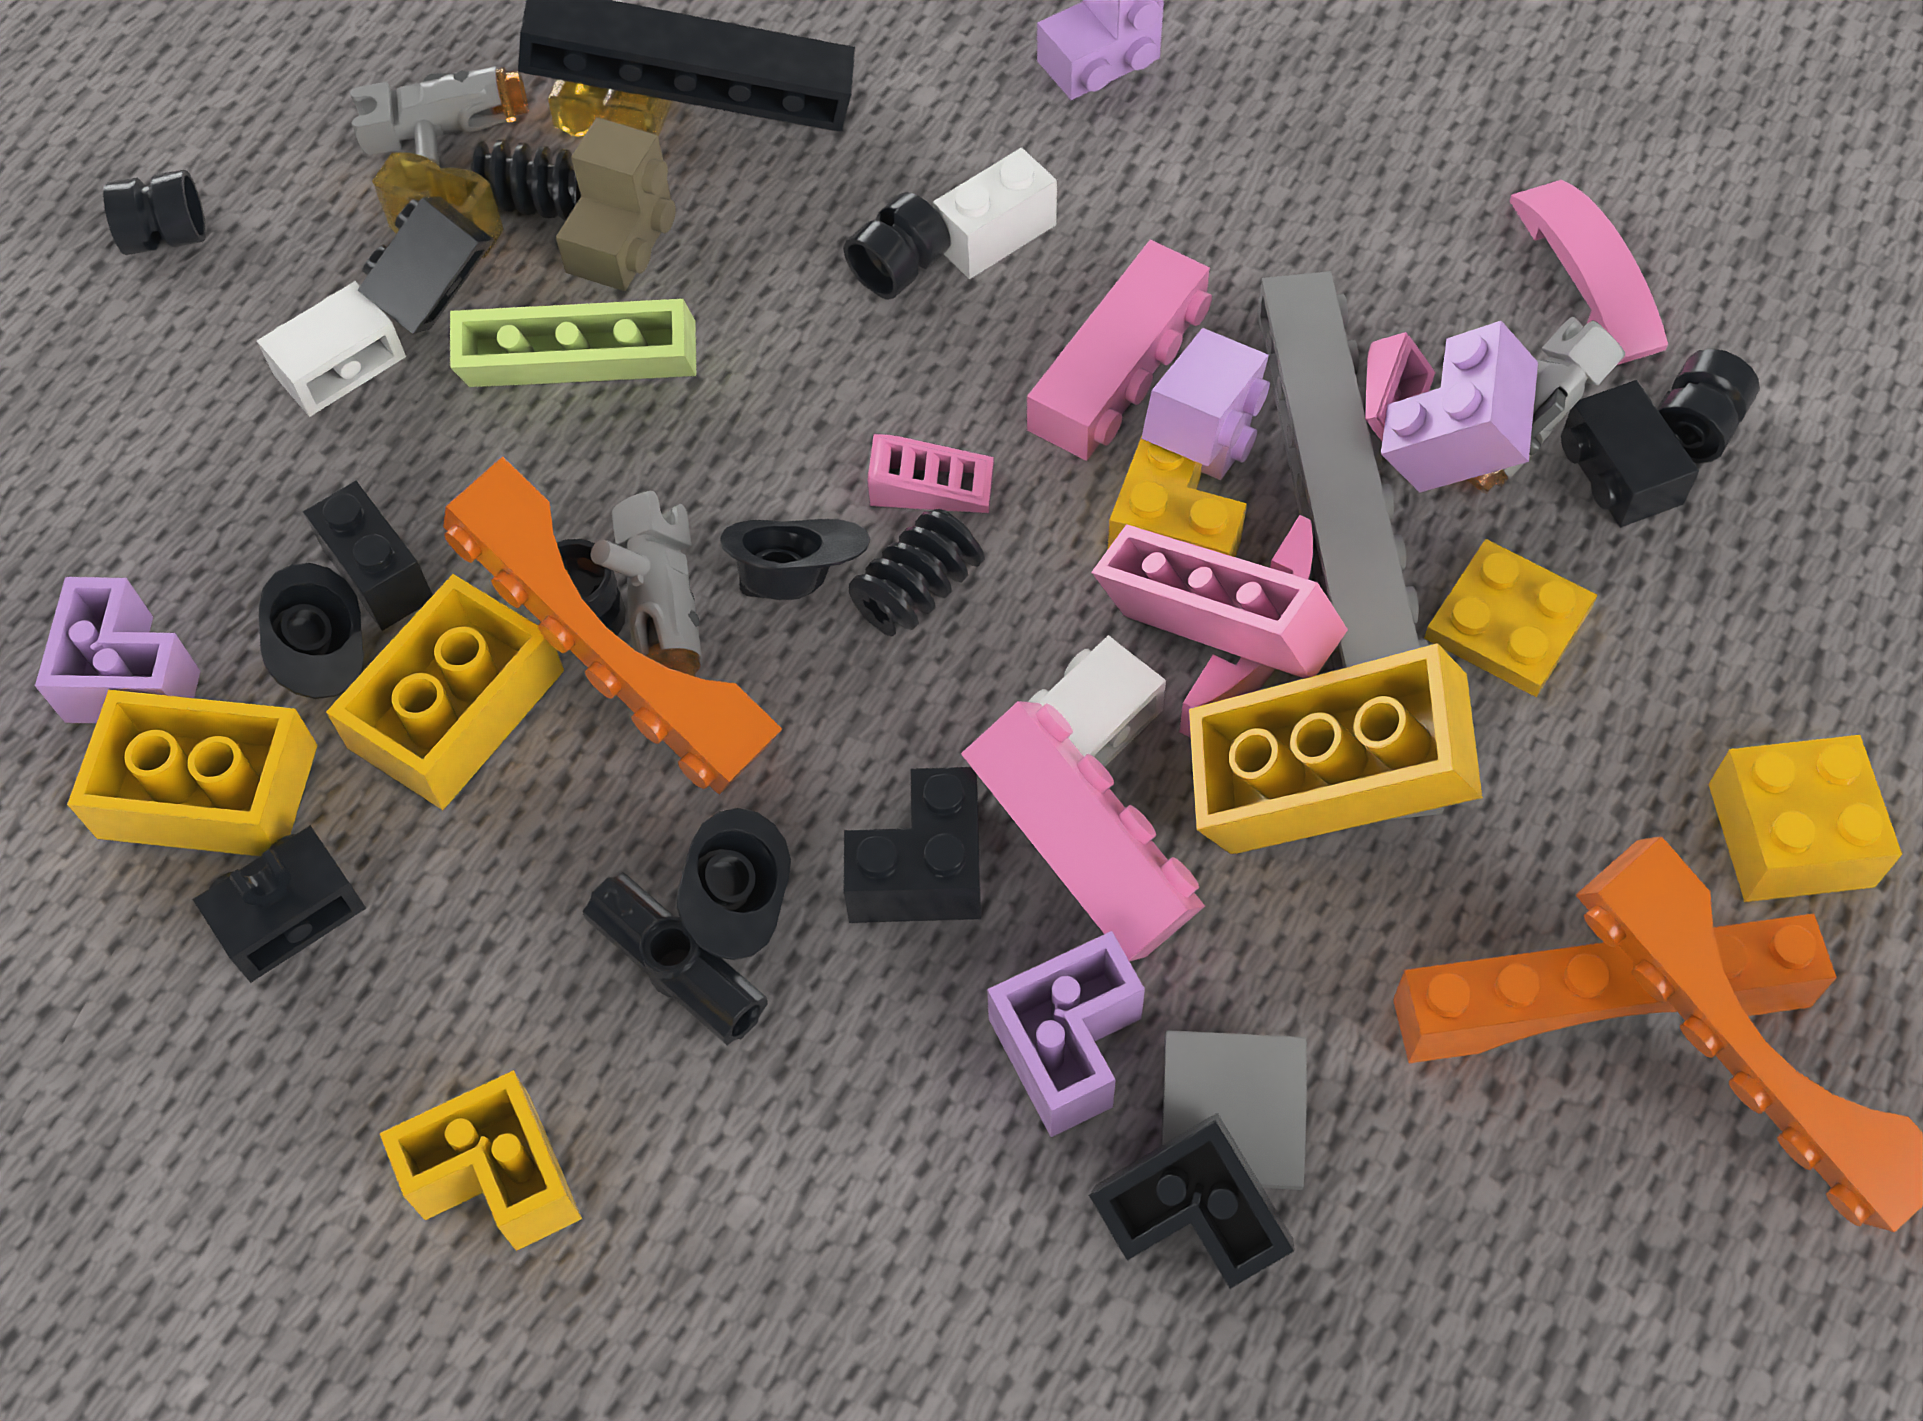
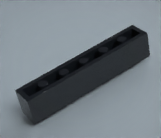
[518,0,855,131]

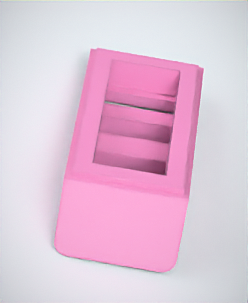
[1365,332,1436,441]
[868,434,994,513]

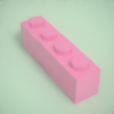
[1027,239,1212,461]
[1091,524,1348,678]
[961,701,1205,962]

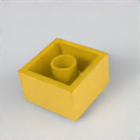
[1708,735,1902,902]

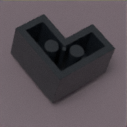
[843,767,981,923]
[1089,1113,1294,1289]

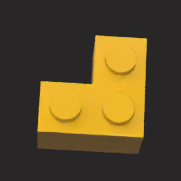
[1108,436,1247,557]
[379,1070,582,1251]

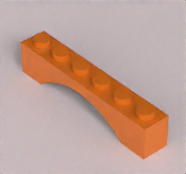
[443,456,782,795]
[1576,836,1923,1232]
[1393,913,1837,1063]

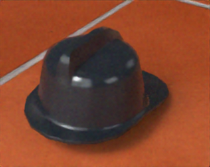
[720,519,870,600]
[259,563,364,699]
[677,808,791,960]

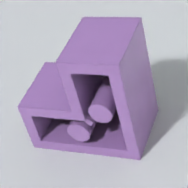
[1037,0,1164,100]
[1381,321,1538,492]
[1141,328,1270,480]
[35,577,200,723]
[987,931,1145,1137]

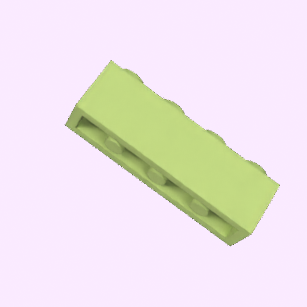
[450,299,697,387]

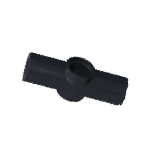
[582,872,768,1045]

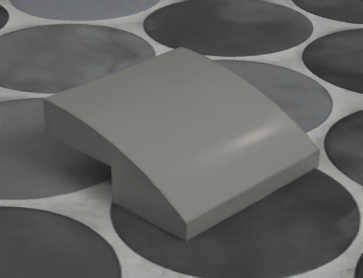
[1161,1030,1307,1190]

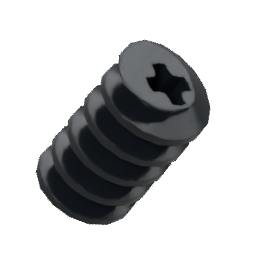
[470,139,581,221]
[849,509,985,637]

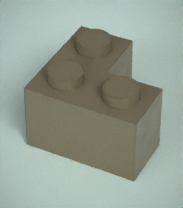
[556,117,676,291]

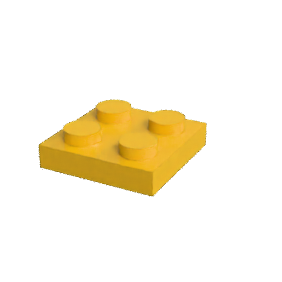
[1424,539,1597,697]

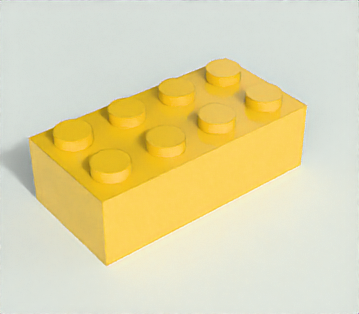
[1189,643,1482,854]

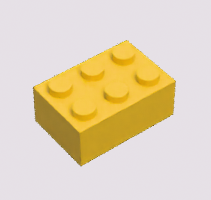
[326,574,564,810]
[67,690,318,856]

